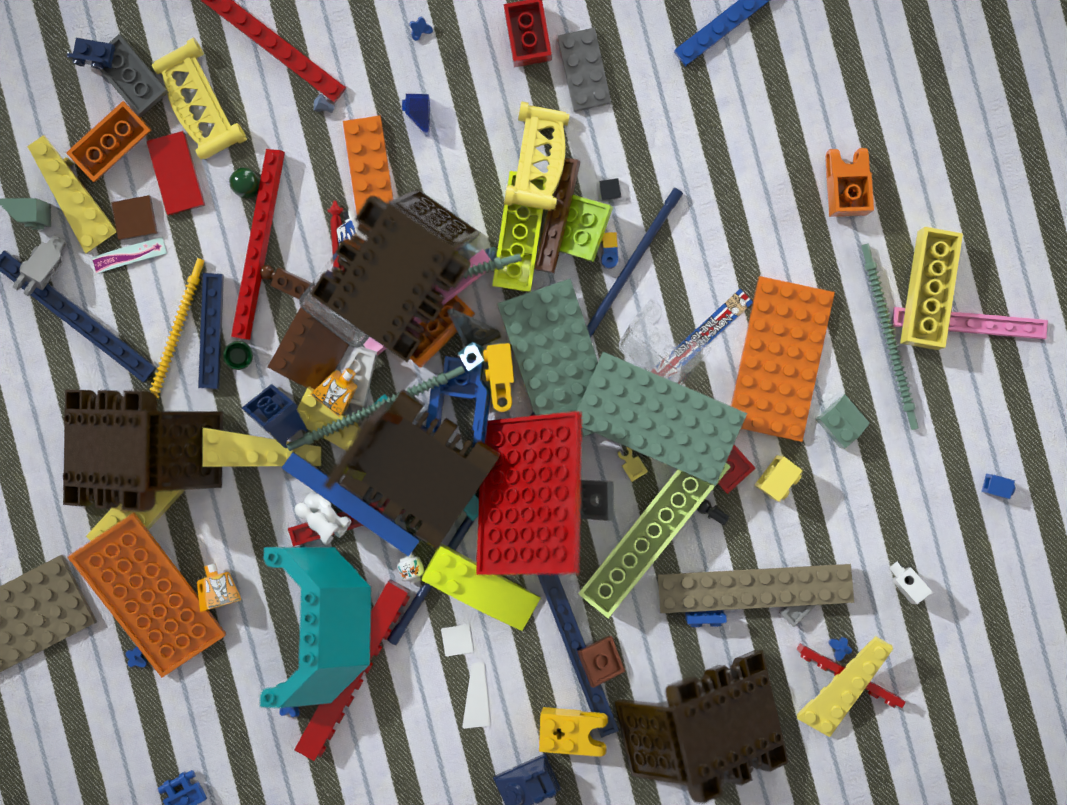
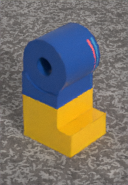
[601,232,618,269]

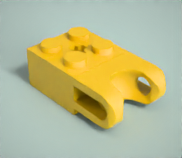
[483,343,515,412]
[539,707,608,757]

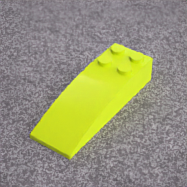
[492,171,547,292]
[422,543,541,631]

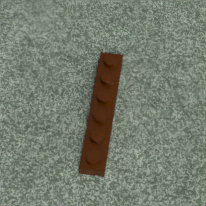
[534,158,581,274]

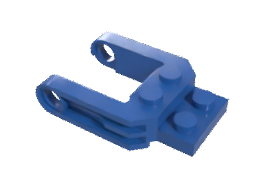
[426,356,491,447]

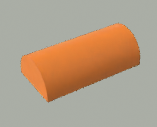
[66,101,152,182]
[411,295,475,368]

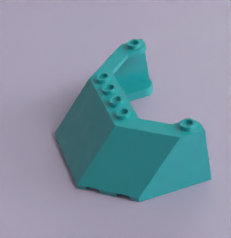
[260,546,372,708]

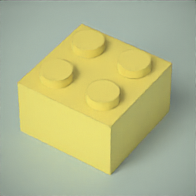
[754,455,803,502]

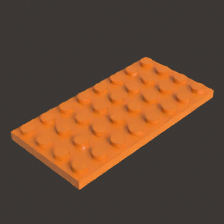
[731,276,835,442]
[67,512,226,678]

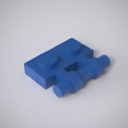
[158,770,207,805]

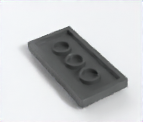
[100,34,169,118]

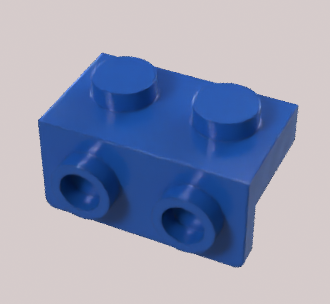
[685,610,727,627]

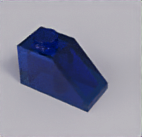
[402,94,430,137]

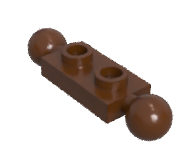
[260,265,322,305]

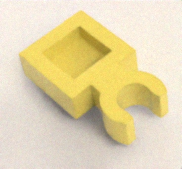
[617,447,648,482]

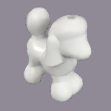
[295,491,351,544]

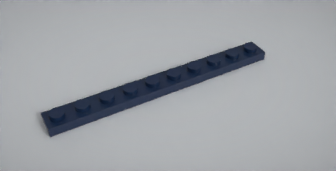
[0,250,157,383]
[537,574,619,738]

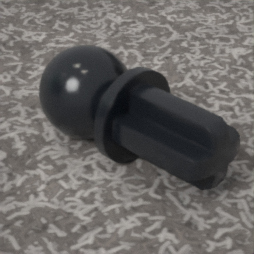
[697,499,729,525]

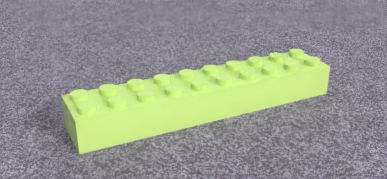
[578,463,730,618]

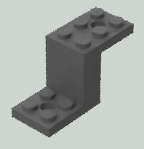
[580,479,614,521]

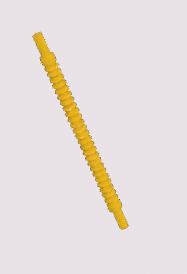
[149,258,205,403]

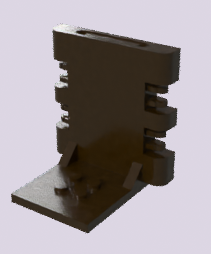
[310,189,480,362]
[323,389,501,550]
[63,390,223,512]
[614,650,789,804]

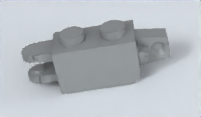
[13,235,66,296]

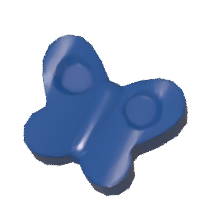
[409,16,433,41]
[828,637,852,661]
[126,646,148,668]
[279,706,300,717]

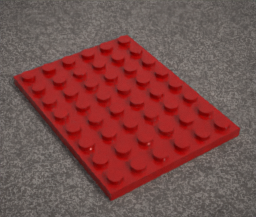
[476,411,582,575]

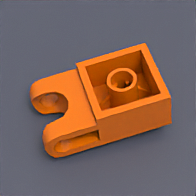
[825,148,874,217]

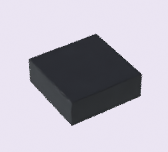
[599,178,621,201]

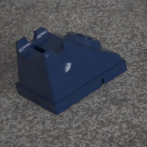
[242,384,308,448]
[493,753,561,805]

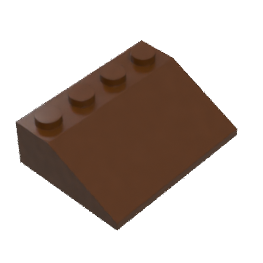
[268,300,358,390]

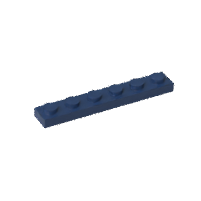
[198,273,224,389]

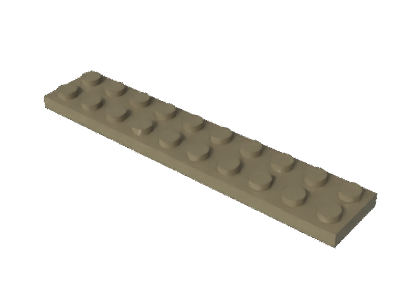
[658,564,854,613]

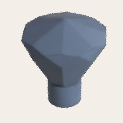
[314,94,335,113]

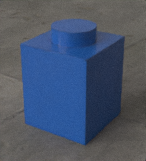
[981,473,1015,499]

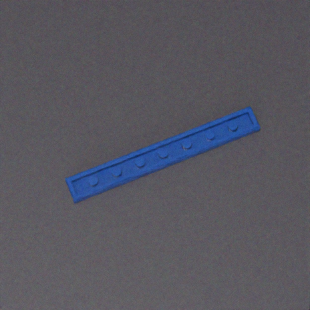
[282,452,420,556]

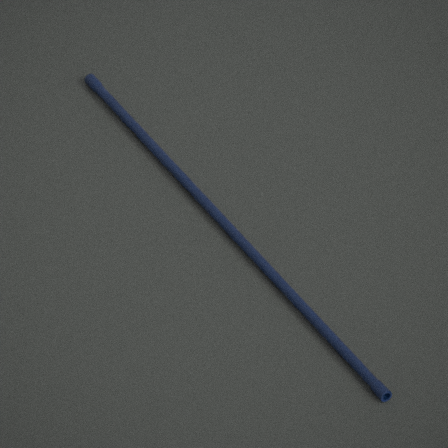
[387,187,683,645]

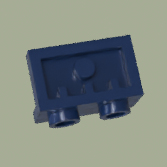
[67,38,115,70]

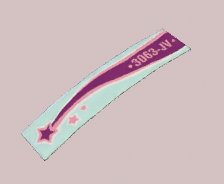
[92,237,167,274]

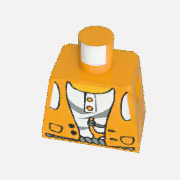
[310,368,358,417]
[197,563,241,612]

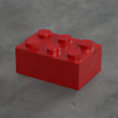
[503,0,552,67]

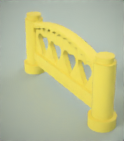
[152,37,247,160]
[504,101,570,211]

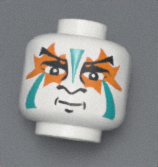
[397,554,425,584]

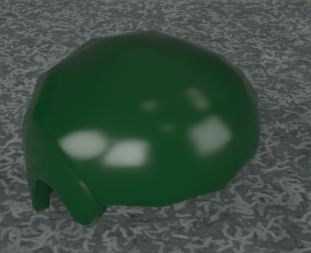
[229,168,260,198]
[223,341,253,370]

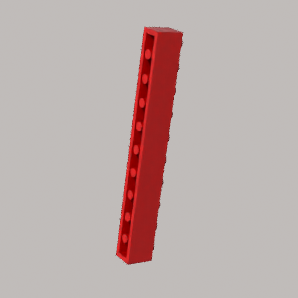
[294,579,410,761]

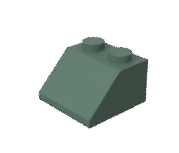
[0,198,51,230]
[815,394,870,448]

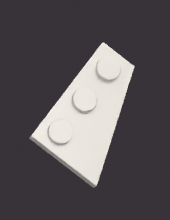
[342,346,378,407]

